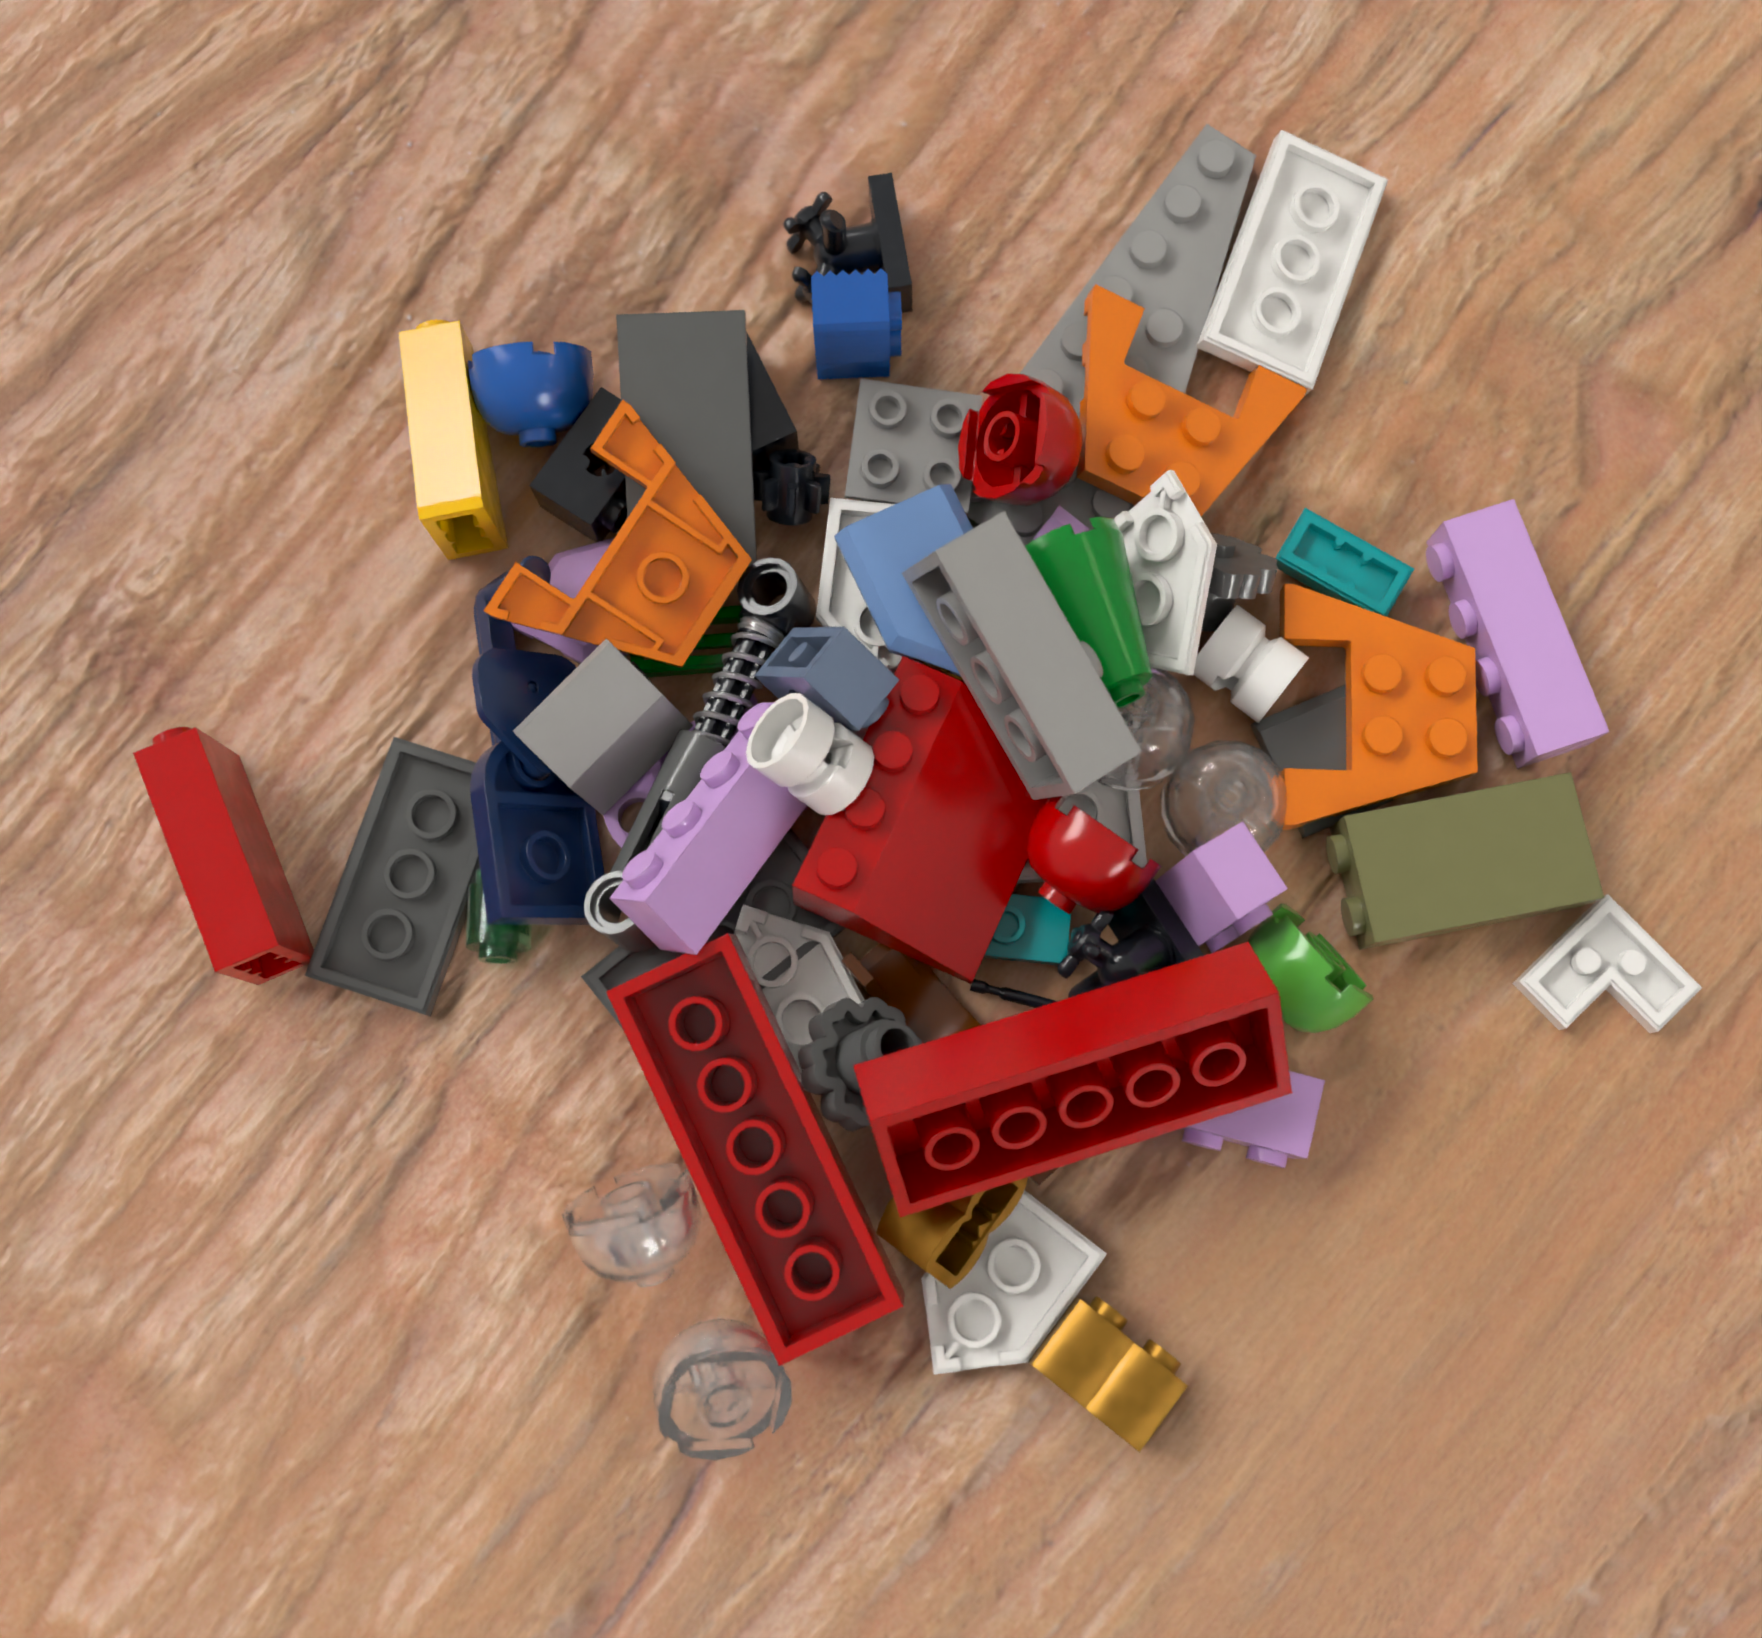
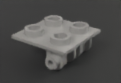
[845,379,982,515]

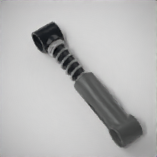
[584,557,816,952]

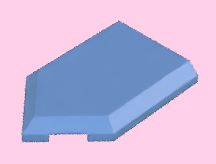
[834,484,973,677]

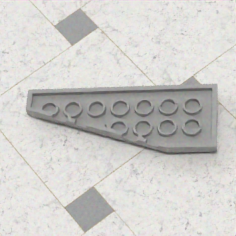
[966,124,1256,546]

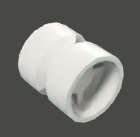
[1193,605,1309,723]
[746,693,874,815]

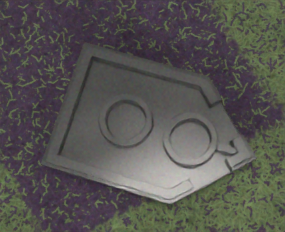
[1250,685,1399,838]

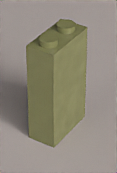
[1326,772,1604,950]

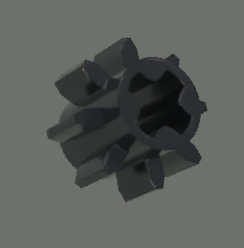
[753,449,831,525]

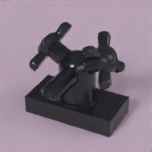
[783,172,912,313]
[1057,878,1204,998]

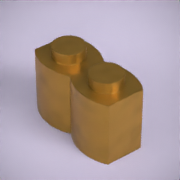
[876,1178,1028,1289]
[1028,1296,1188,1453]

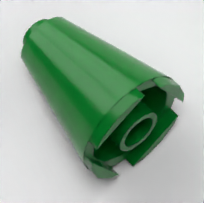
[1025,516,1152,709]

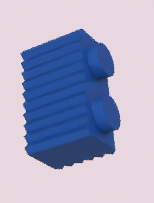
[811,268,902,379]

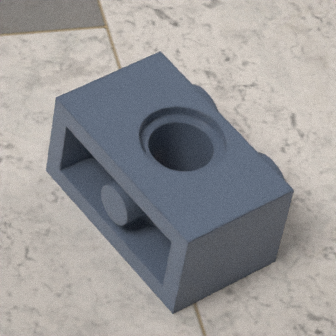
[754,626,899,731]

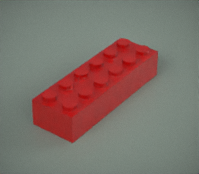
[606,933,905,1366]
[853,942,1292,1218]

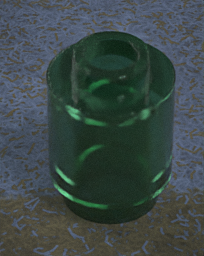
[466,869,532,964]

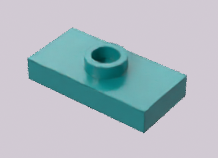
[1275,508,1414,617]
[984,894,1071,965]

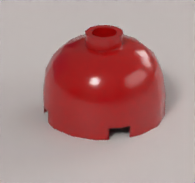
[958,373,1083,506]
[1026,796,1161,914]

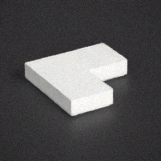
[1512,894,1702,1033]

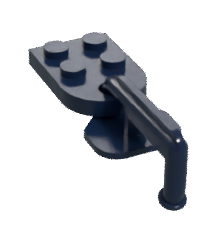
[470,555,605,925]

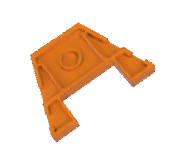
[1077,284,1307,516]
[484,400,752,668]
[1280,584,1478,830]

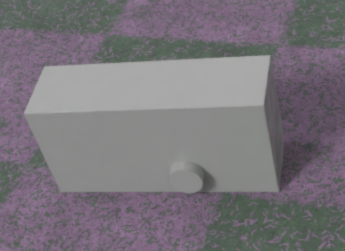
[902,511,1142,800]

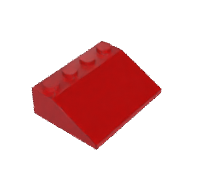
[792,656,1047,984]

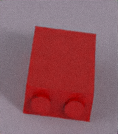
[133,727,314,985]

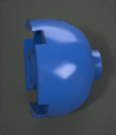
[468,342,594,448]

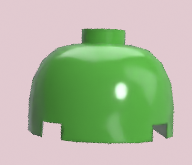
[1248,903,1374,1033]

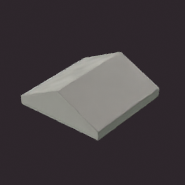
[513,639,693,815]

